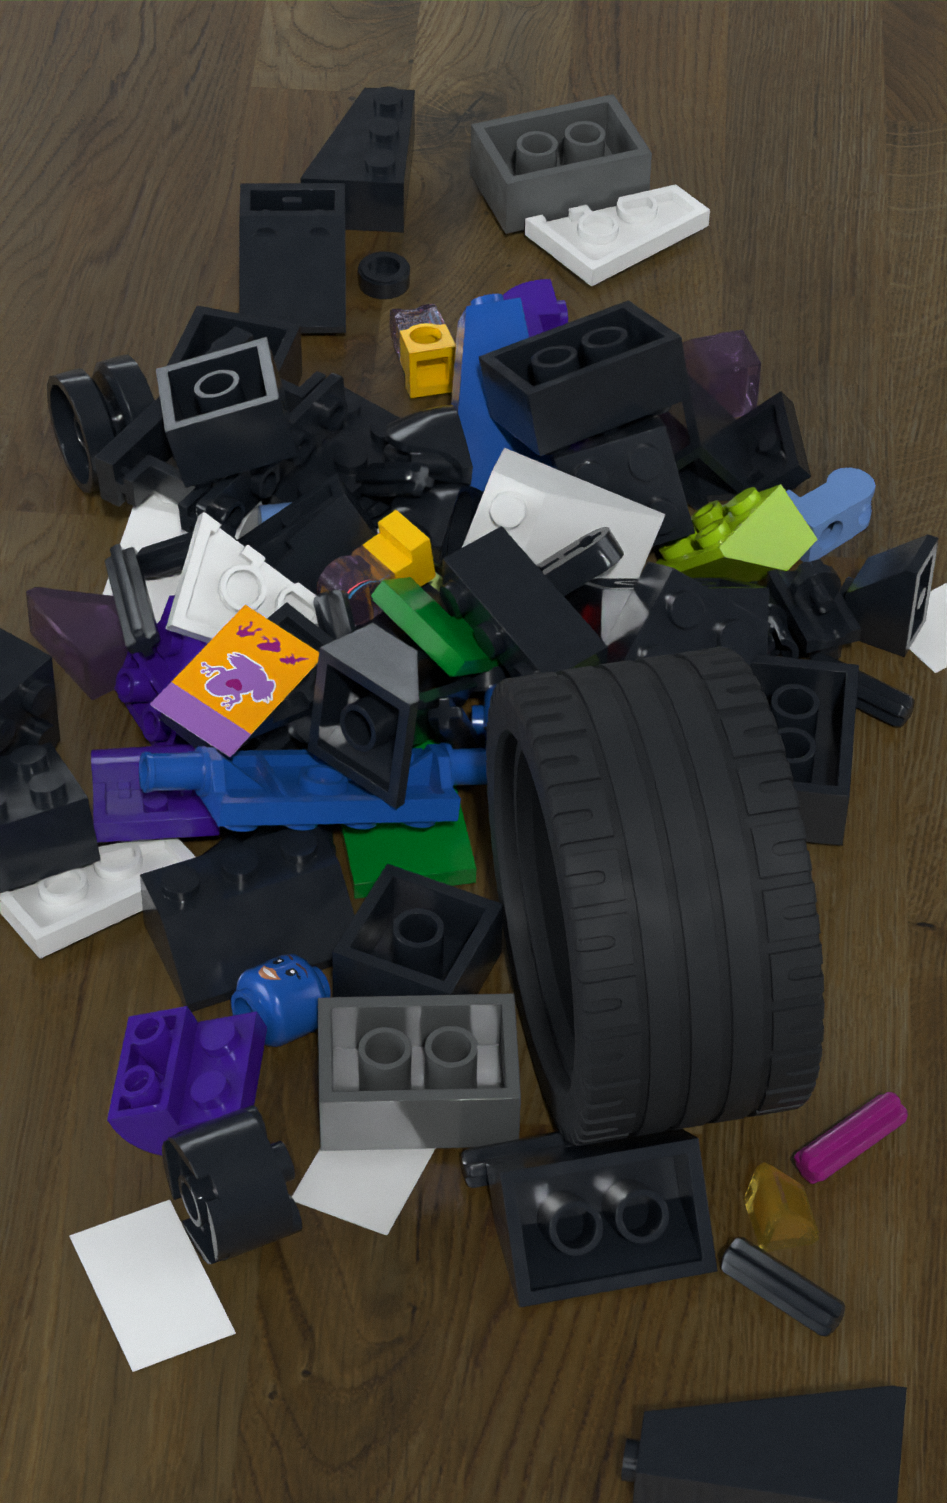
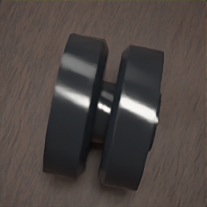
[47,354,155,493]

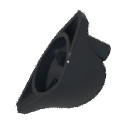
[383,405,473,485]
[391,484,484,569]

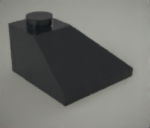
[308,623,419,809]

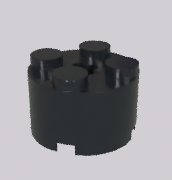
[162,1105,303,1264]

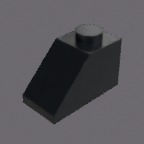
[840,534,939,657]

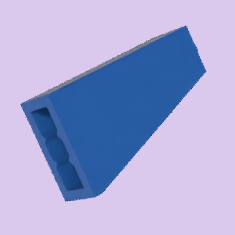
[451,294,553,492]

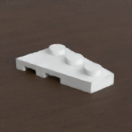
[525,184,710,286]
[166,512,356,643]
[0,838,195,959]

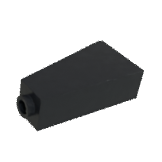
[621,1385,907,1503]

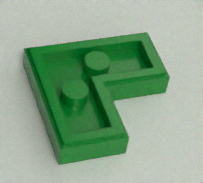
[371,577,504,677]

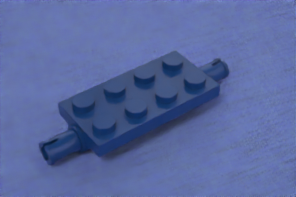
[138,743,488,832]

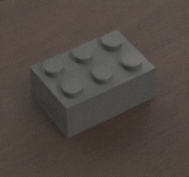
[470,94,652,234]
[318,994,521,1151]

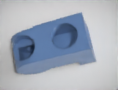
[786,468,876,562]

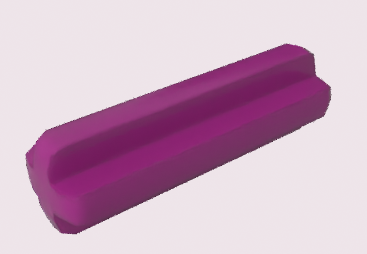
[794,1092,908,1184]

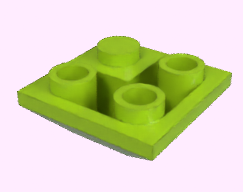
[656,484,818,582]

